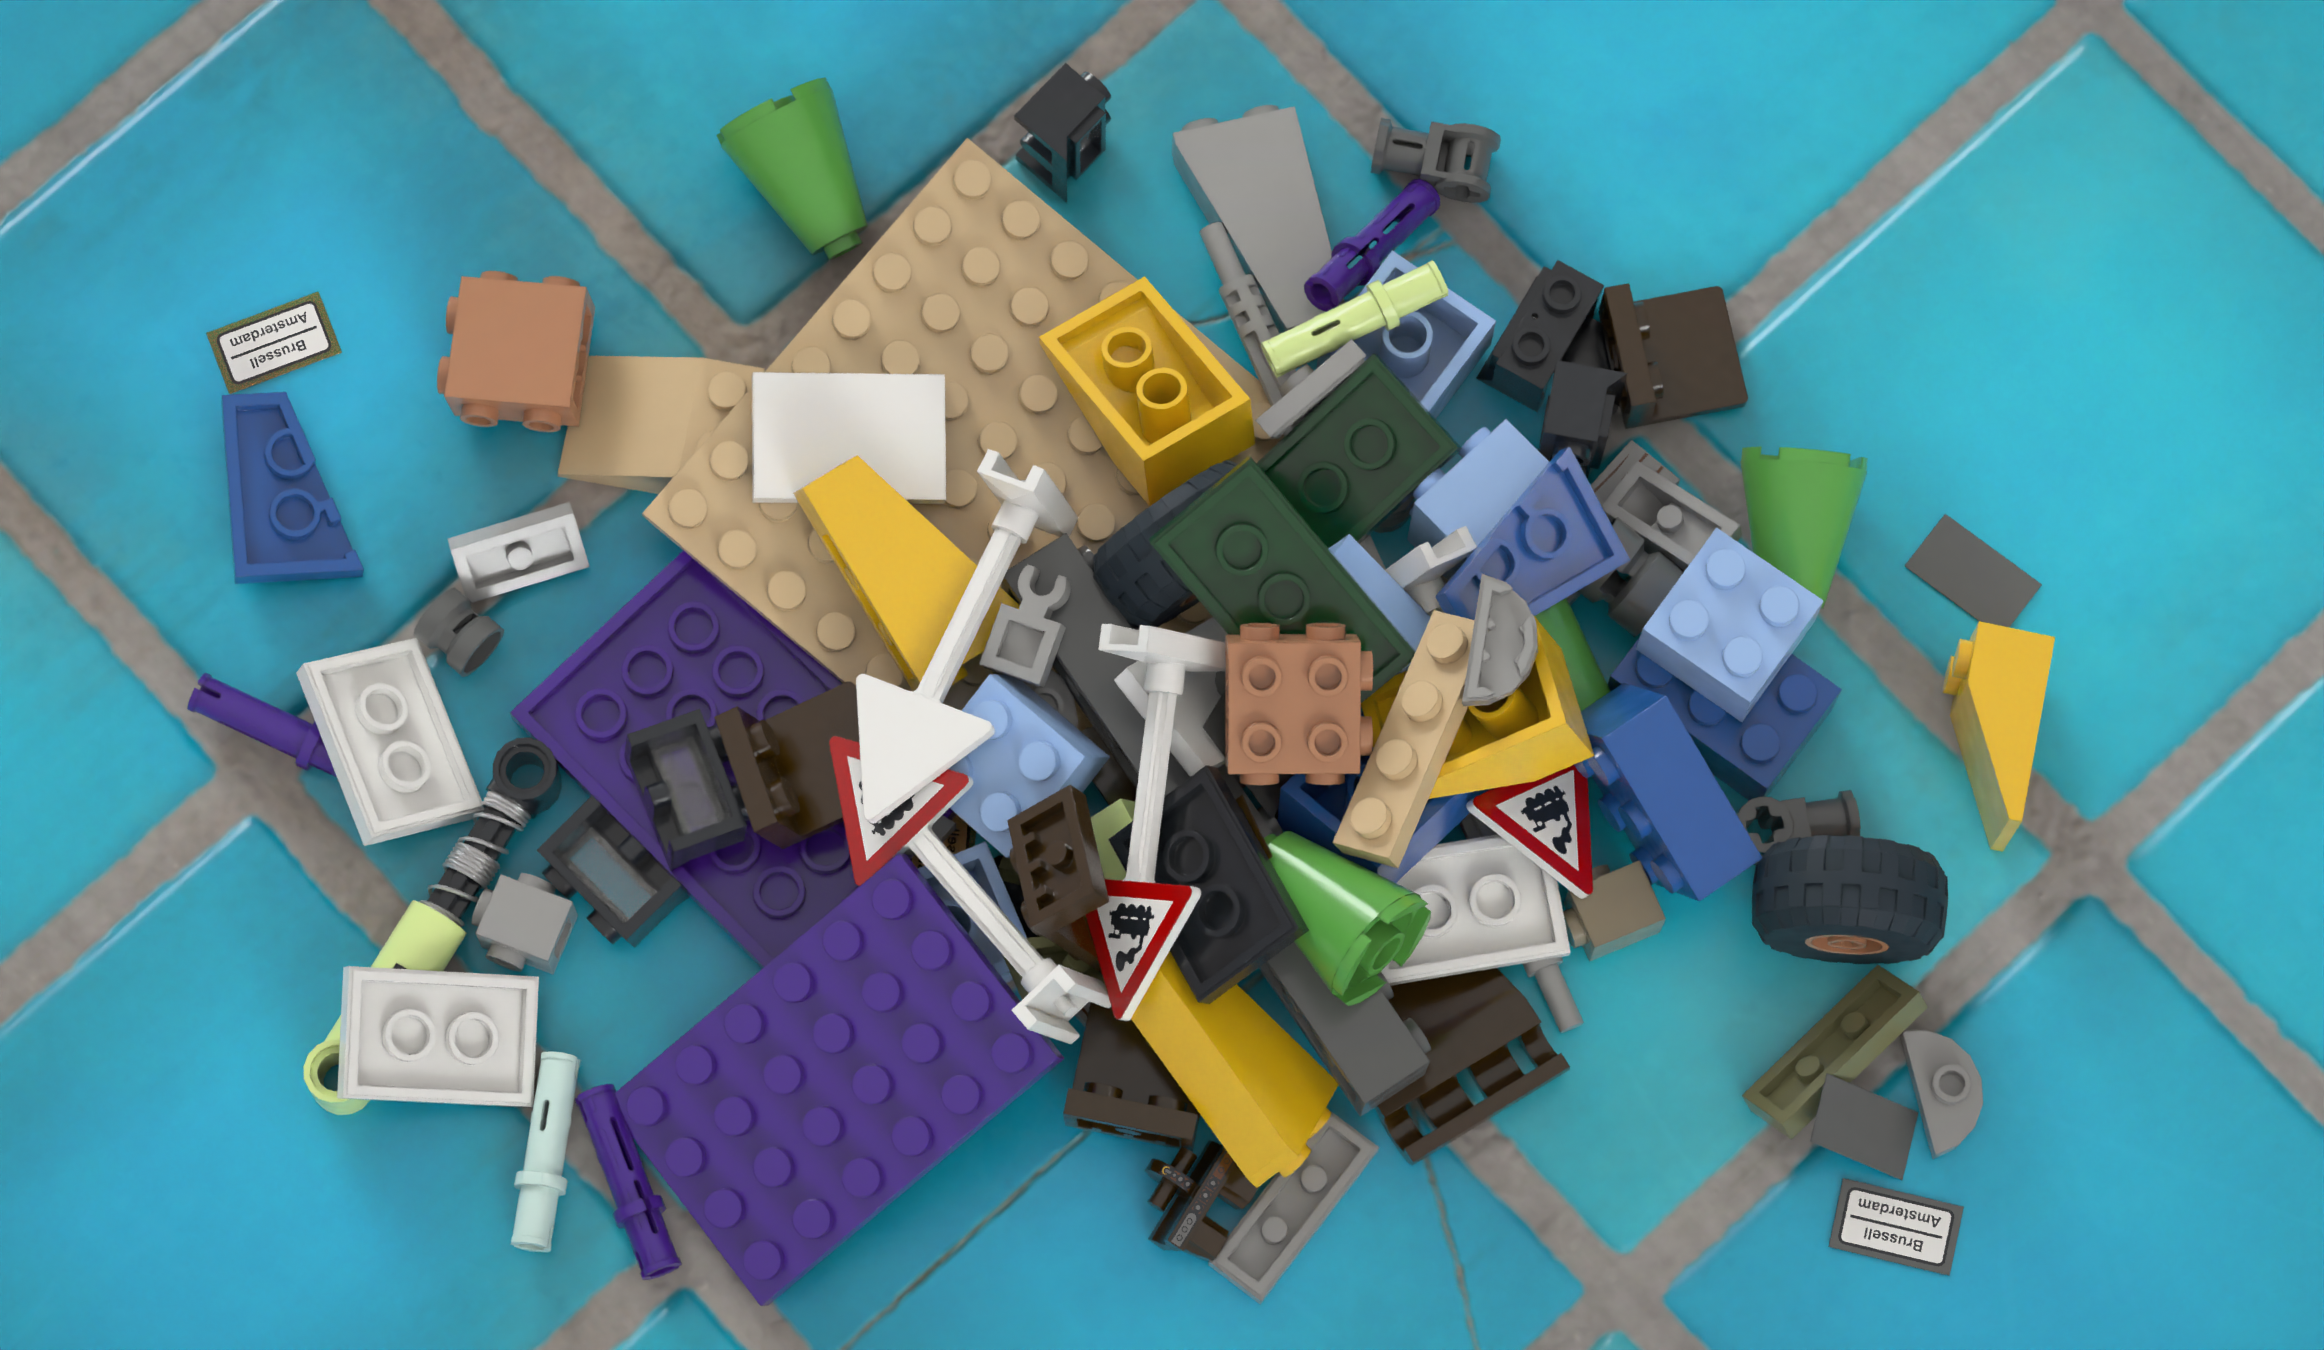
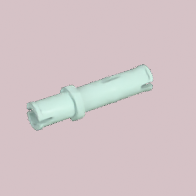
[511,1052,581,1252]

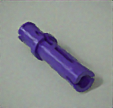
[1304,179,1440,312]
[187,672,337,777]
[574,1084,682,1280]

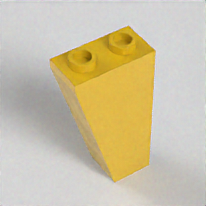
[793,455,1020,691]
[1131,951,1338,1188]

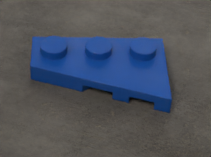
[221,392,364,584]
[1435,447,1630,620]

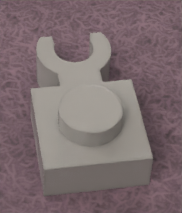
[979,564,1071,688]

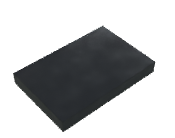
[1108,765,1309,1004]

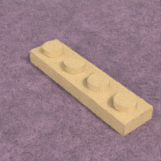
[1333,610,1475,868]

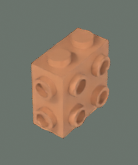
[437,271,595,432]
[1225,623,1373,785]

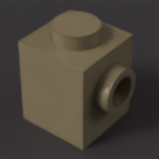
[1563,860,1666,962]

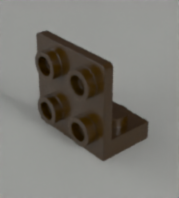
[1598,283,1748,429]
[714,682,859,849]
[1007,785,1109,973]
[1063,1002,1200,1152]

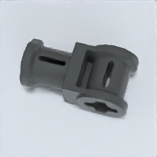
[1371,118,1501,203]
[1737,790,1861,865]

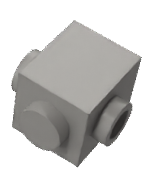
[472,873,578,974]

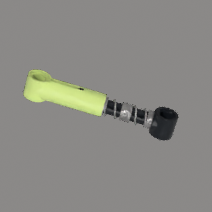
[303,738,562,1115]

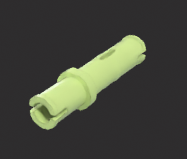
[1261,260,1449,378]

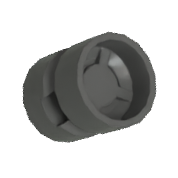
[1578,517,1684,637]

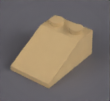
[558,356,765,494]

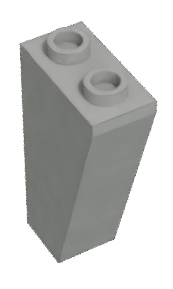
[1172,105,1345,334]

